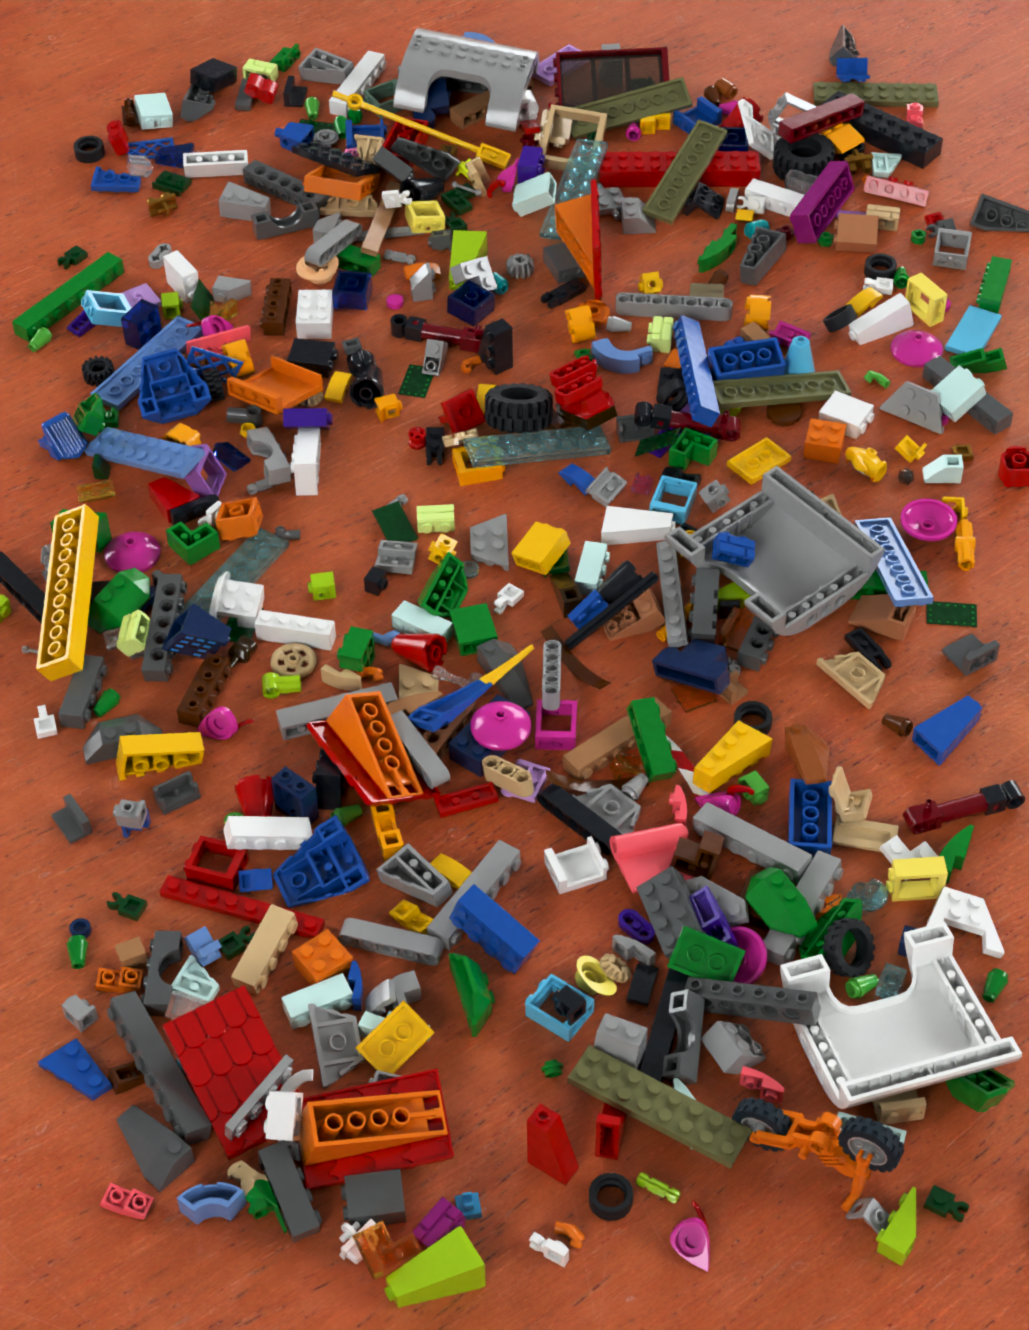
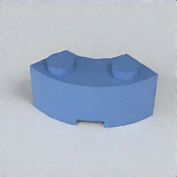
[177,1182,246,1225]

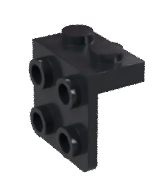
[682,181,725,219]

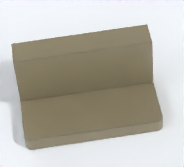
[690,283,724,298]

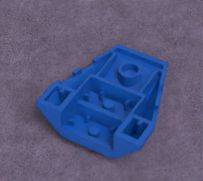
[138,348,212,424]
[272,815,370,909]

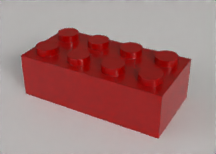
[380,116,429,169]

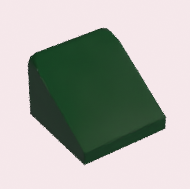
[92,454,111,480]

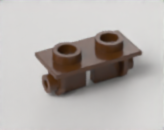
[121,98,139,126]

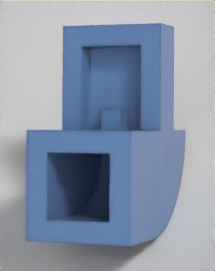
[183,926,222,967]

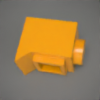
[374,393,403,424]

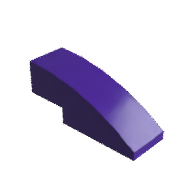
[688,885,739,947]

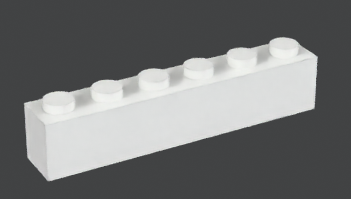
[329,51,387,118]

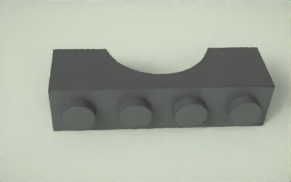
[251,200,319,240]
[141,930,184,1017]
[662,989,705,1085]

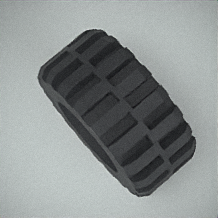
[773,133,835,187]
[485,383,553,433]

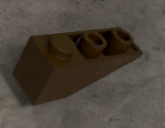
[549,572,583,618]

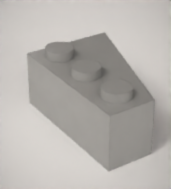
[298,47,354,84]
[218,181,271,221]
[376,843,453,907]

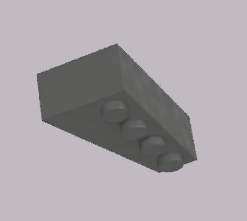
[688,568,720,644]

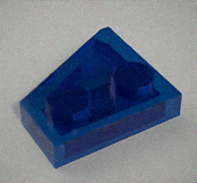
[155,143,195,169]

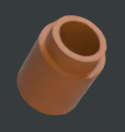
[715,78,738,99]

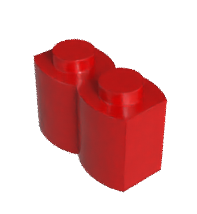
[244,73,279,104]
[107,120,130,156]

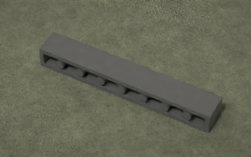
[107,991,212,1145]

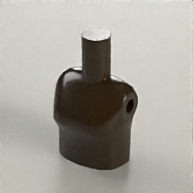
[228,636,257,668]

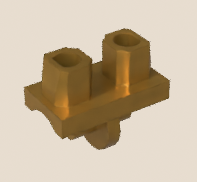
[844,149,873,175]
[147,192,178,218]

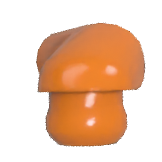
[460,355,481,373]
[355,666,384,681]
[554,1221,585,1248]

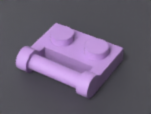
[501,759,550,803]

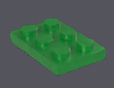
[667,925,745,982]

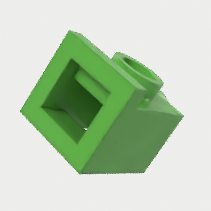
[738,770,769,806]

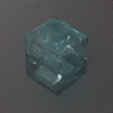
[875,963,907,999]

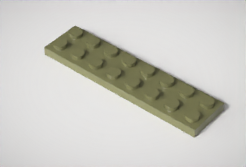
[571,77,692,140]
[813,82,939,107]
[643,119,728,225]
[713,370,852,409]
[567,1045,752,1169]

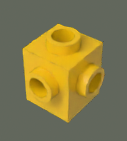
[638,271,663,294]
[428,533,458,564]

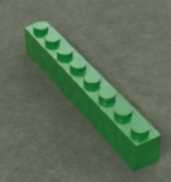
[12,252,124,342]

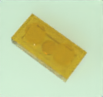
[76,479,116,503]

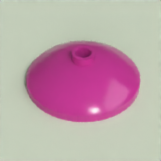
[891,330,943,367]
[900,499,957,541]
[104,531,161,572]
[470,701,531,751]
[731,926,767,984]

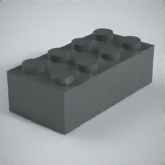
[636,866,706,959]

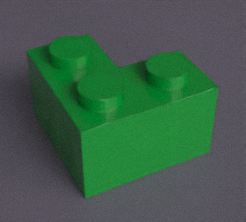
[668,428,718,471]
[166,521,220,566]
[337,626,375,672]

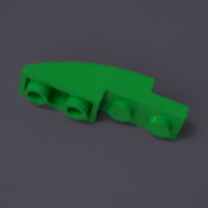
[697,223,737,273]

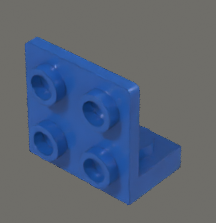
[836,57,870,82]

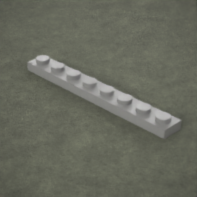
[656,540,689,648]

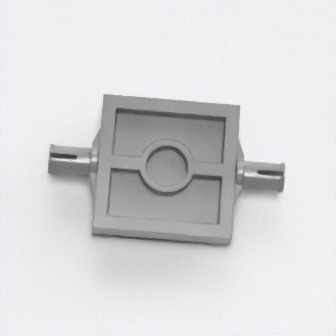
[588,183,624,221]

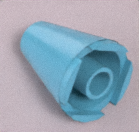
[784,336,815,375]

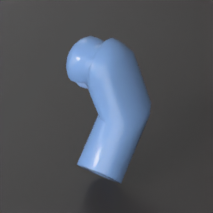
[374,630,401,646]

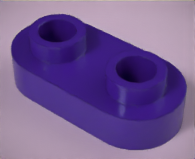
[618,909,655,945]

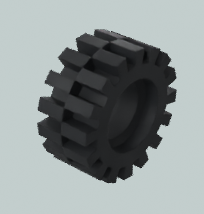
[82,356,114,387]
[202,369,225,403]

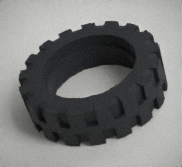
[823,918,875,977]

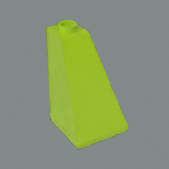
[449,230,488,291]
[384,1226,486,1308]

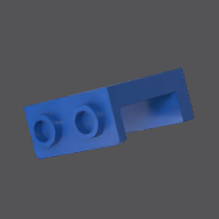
[673,96,722,134]
[345,119,387,149]

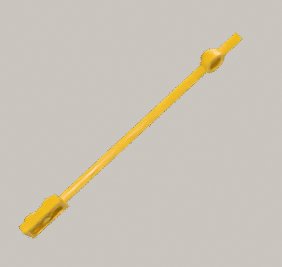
[332,91,511,170]

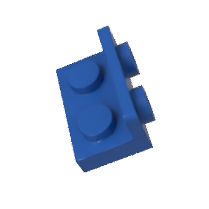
[567,589,609,629]

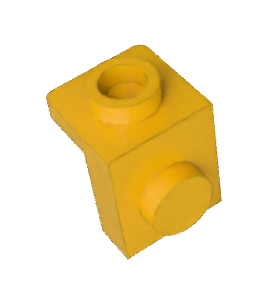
[894,435,927,463]

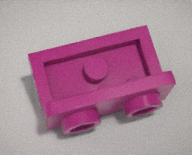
[769,320,811,349]

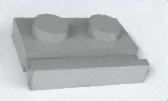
[585,467,627,508]

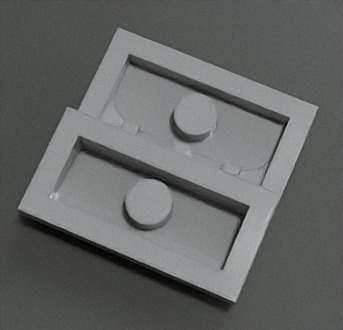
[375,540,418,574]

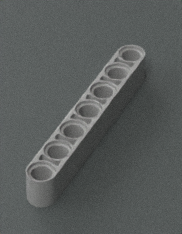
[615,292,733,321]

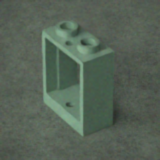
[363,78,404,119]

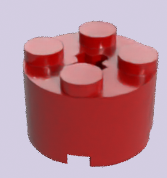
[998,446,1029,488]

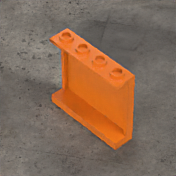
[227,356,323,415]

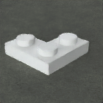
[879,835,938,881]

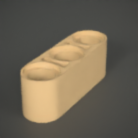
[482,755,534,797]

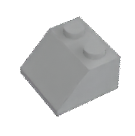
[621,197,656,234]

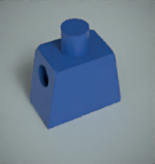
[274,122,314,151]

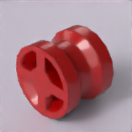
[408,427,426,450]

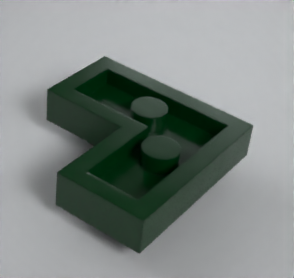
[441,183,476,216]

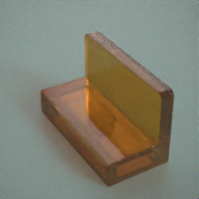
[718,606,751,652]

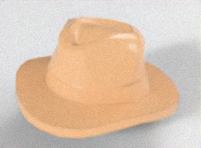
[296,256,339,285]

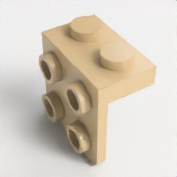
[534,109,573,148]
[829,766,873,822]
[872,1089,927,1125]

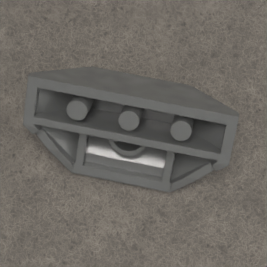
[83,714,163,765]

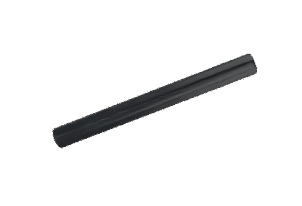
[564,572,659,650]

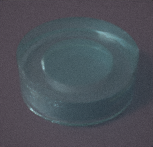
[464,561,479,579]

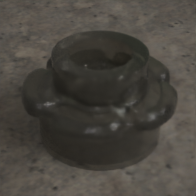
[899,468,914,485]

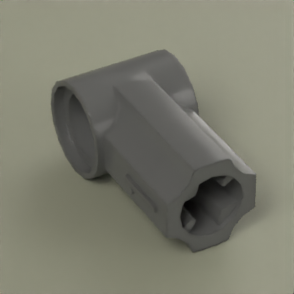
[226,405,263,428]

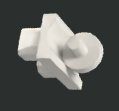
[339,1219,382,1265]

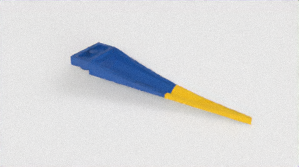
[408,644,534,732]

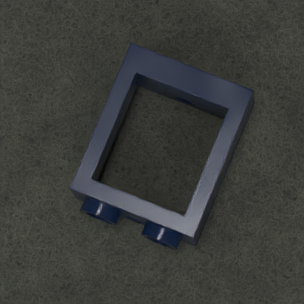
[271,766,319,825]

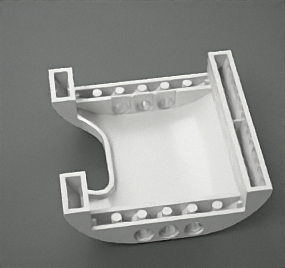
[780,922,1022,1109]

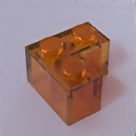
[352,1220,422,1280]

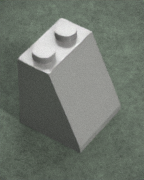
[594,1013,648,1071]

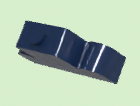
[412,78,452,129]
[652,639,730,695]

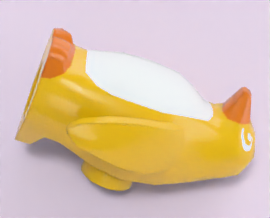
[845,447,887,483]

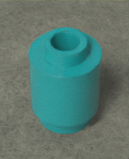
[744,219,770,239]
[492,272,509,295]

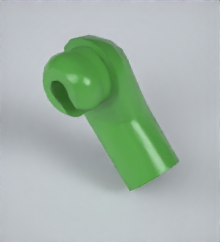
[864,370,890,388]

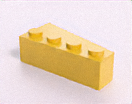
[692,720,773,793]
[116,732,204,781]

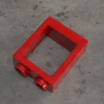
[183,835,249,892]

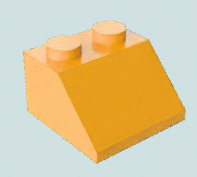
[819,123,865,154]

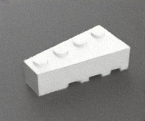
[291,428,321,496]

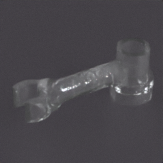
[431,666,483,687]

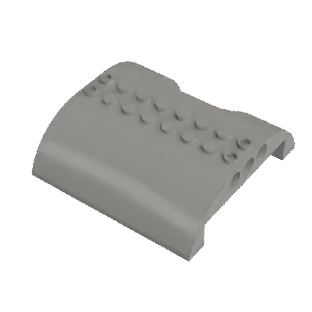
[393,28,539,132]
[665,466,885,636]

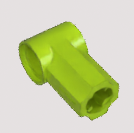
[262,672,301,699]

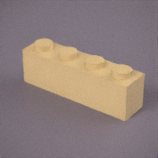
[231,904,298,995]

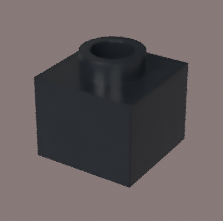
[364,566,388,596]

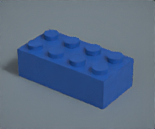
[707,337,786,381]
[788,778,832,860]
[449,884,540,974]

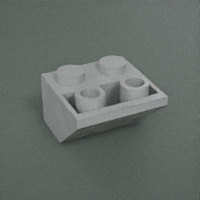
[701,1021,766,1074]

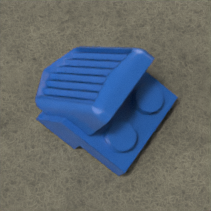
[38,412,89,461]

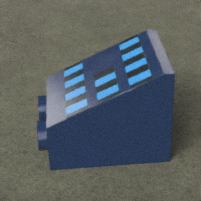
[162,603,232,659]

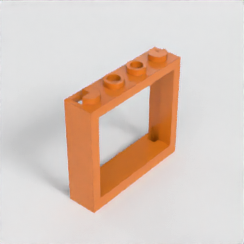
[302,165,380,201]

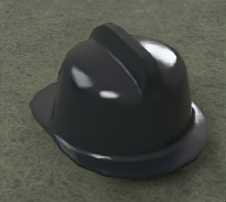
[347,349,376,377]

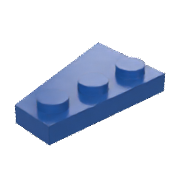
[91,166,141,193]
[38,1038,113,1101]

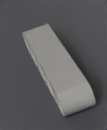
[304,219,362,267]
[542,640,561,710]
[391,710,450,789]
[338,918,445,966]

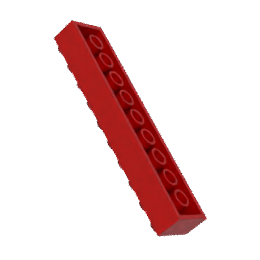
[599,151,761,187]

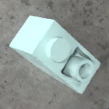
[922,455,964,483]

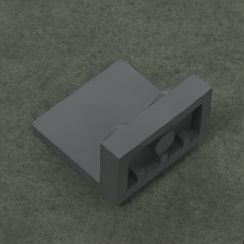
[942,634,1000,676]

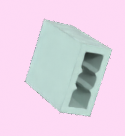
[134,93,173,130]
[512,172,557,217]
[931,366,986,422]

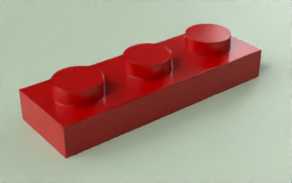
[434,782,499,818]

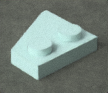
[871,152,902,178]
[171,955,220,1005]

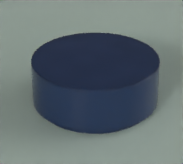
[69,918,92,938]

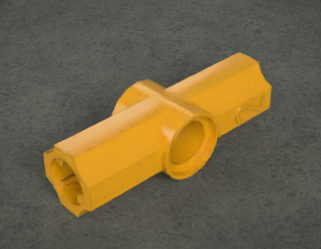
[954,519,976,571]

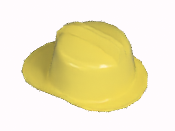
[575,956,617,996]

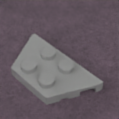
[880,381,944,434]
[470,514,509,571]
[572,784,641,834]
[308,1003,364,1089]

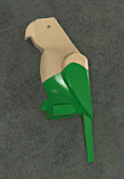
[227,1160,287,1234]

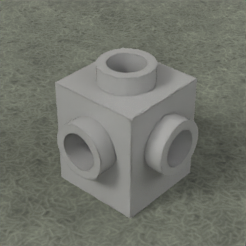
[699,479,731,513]

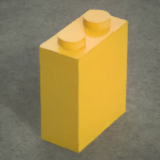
[511,521,571,575]

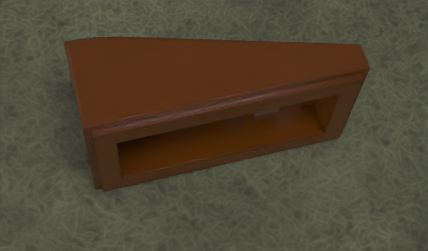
[108,1061,145,1095]

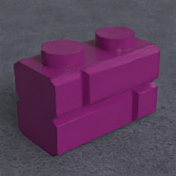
[411,1197,466,1249]

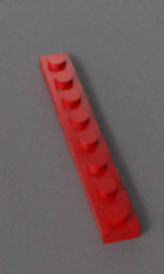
[159,875,325,939]

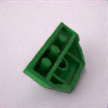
[72,393,105,436]
[417,552,468,618]
[88,568,150,634]
[745,867,818,938]
[798,898,862,963]
[449,953,495,1037]
[945,1068,1015,1112]

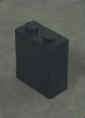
[190,58,237,93]
[287,338,338,378]

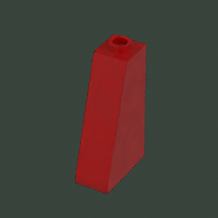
[527,1103,579,1186]

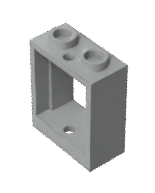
[768,92,816,129]
[932,228,972,270]

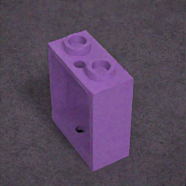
[184,444,227,498]

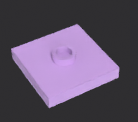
[120,283,162,317]

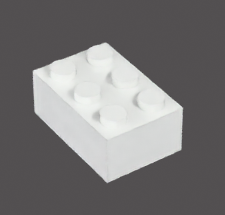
[296,289,334,339]

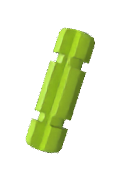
[636,1172,681,1203]

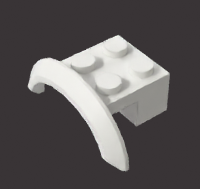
[209,571,265,629]
[264,1069,313,1161]

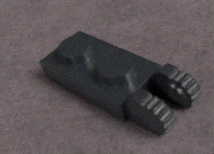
[540,278,586,309]
[426,427,444,465]
[170,494,219,525]
[844,627,892,671]

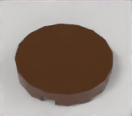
[766,403,802,426]

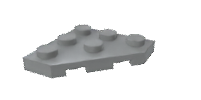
[685,876,749,927]

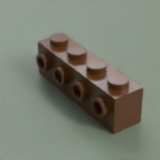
[260,278,292,336]
[177,653,233,727]

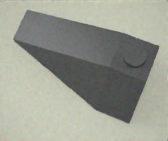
[829,25,860,67]
[180,84,216,122]
[390,137,460,183]
[970,193,1029,232]
[477,639,533,709]
[116,1105,195,1192]

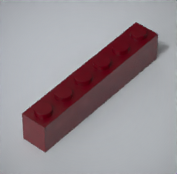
[778,93,865,143]

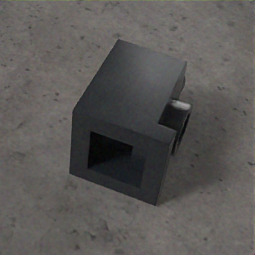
[551,985,586,1026]

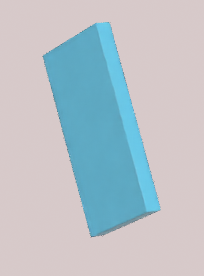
[945,305,1002,354]

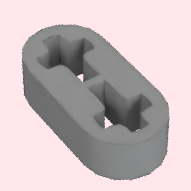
[725,188,739,213]
[148,243,172,269]

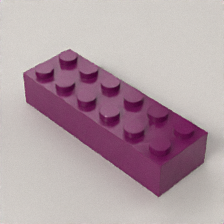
[790,161,855,243]

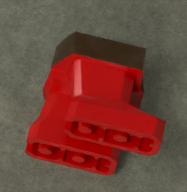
[549,356,618,431]

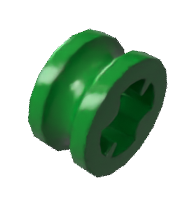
[911,229,926,244]

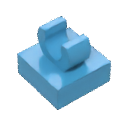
[455,1191,482,1220]

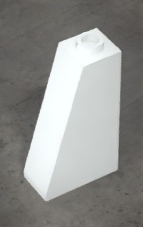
[848,293,914,345]
[601,506,676,545]

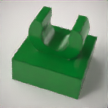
[103,407,119,428]

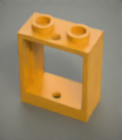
[452,442,505,486]

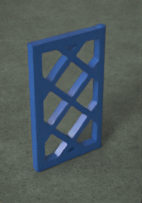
[127,137,176,162]
[186,346,243,383]

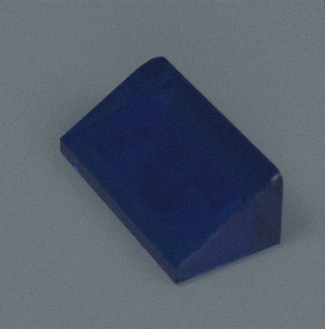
[212,442,251,471]

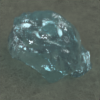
[846,878,889,912]

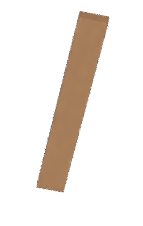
[360,181,401,257]

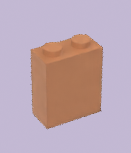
[833,213,879,253]

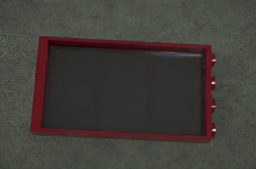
[553,47,670,108]

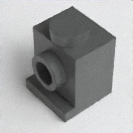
[428,229,453,251]

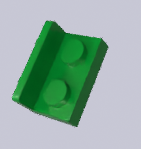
[269,43,301,72]

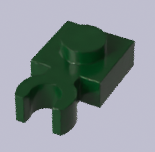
[444,211,468,235]
[57,245,88,270]
[106,892,148,921]
[218,926,255,961]
[923,1185,969,1222]

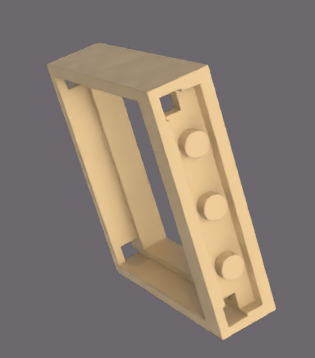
[539,104,607,176]

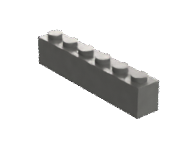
[922,356,1013,435]

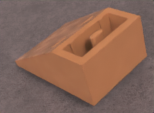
[602,588,665,641]
[848,594,917,641]

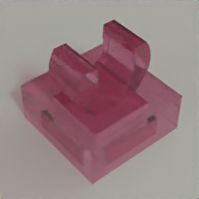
[631,473,653,496]

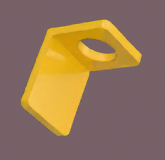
[942,497,968,520]

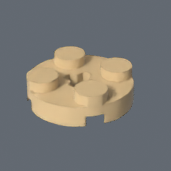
[442,428,479,447]

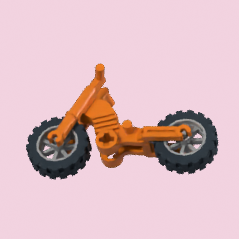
[731,1097,904,1212]

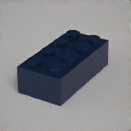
[448,694,530,777]

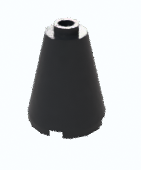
[399,178,444,206]
[349,366,384,409]
[596,560,643,605]

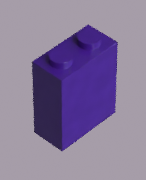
[283,408,333,430]

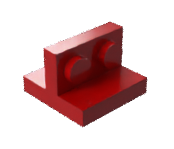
[438,388,485,435]

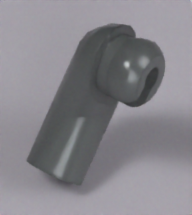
[274,526,300,540]

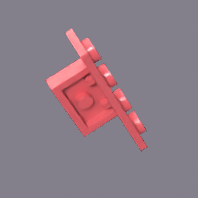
[186,325,251,362]

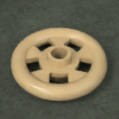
[270,643,317,678]

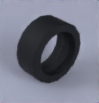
[73,136,105,163]
[864,253,897,280]
[823,304,857,333]
[656,379,688,411]
[734,701,772,735]
[589,1173,633,1221]

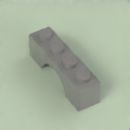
[247,427,292,485]

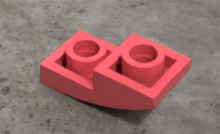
[906,103,923,128]
[669,785,687,826]
[740,1066,785,1104]
[100,1182,154,1220]

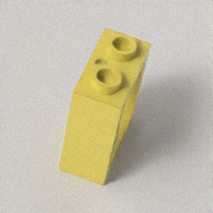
[405,201,445,233]
[905,272,948,327]
[886,856,948,902]

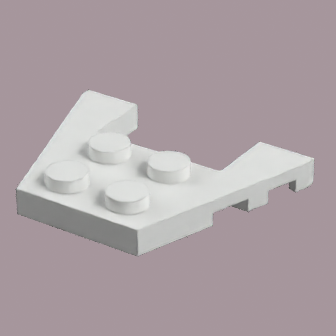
[738,99,781,160]
[926,886,1004,959]

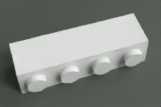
[183,150,248,178]
[745,178,804,217]
[255,610,336,651]
[223,816,313,850]

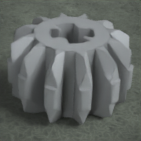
[506,253,534,279]

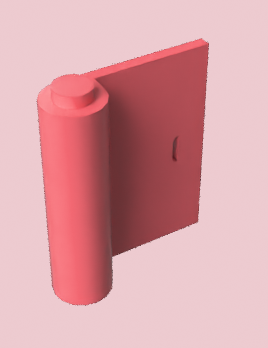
[610,823,695,893]

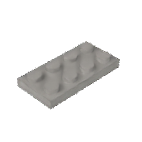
[225,1054,293,1141]

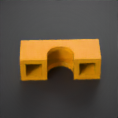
[370,804,404,863]

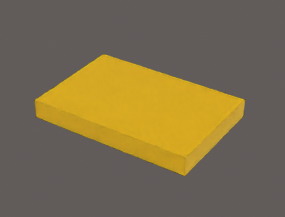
[727,437,791,485]
[355,1000,435,1074]

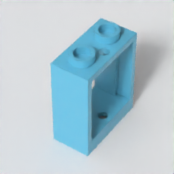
[81,290,134,327]
[649,475,697,525]
[524,974,595,1042]

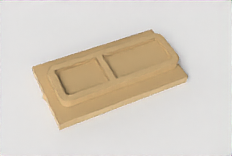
[832,815,899,852]

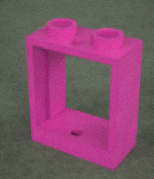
[535,699,577,750]

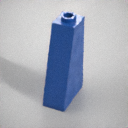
[912,695,982,765]

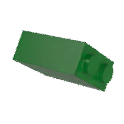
[449,603,498,657]

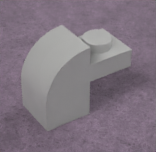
[387,970,421,1010]

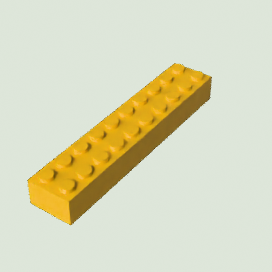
[36,504,99,681]

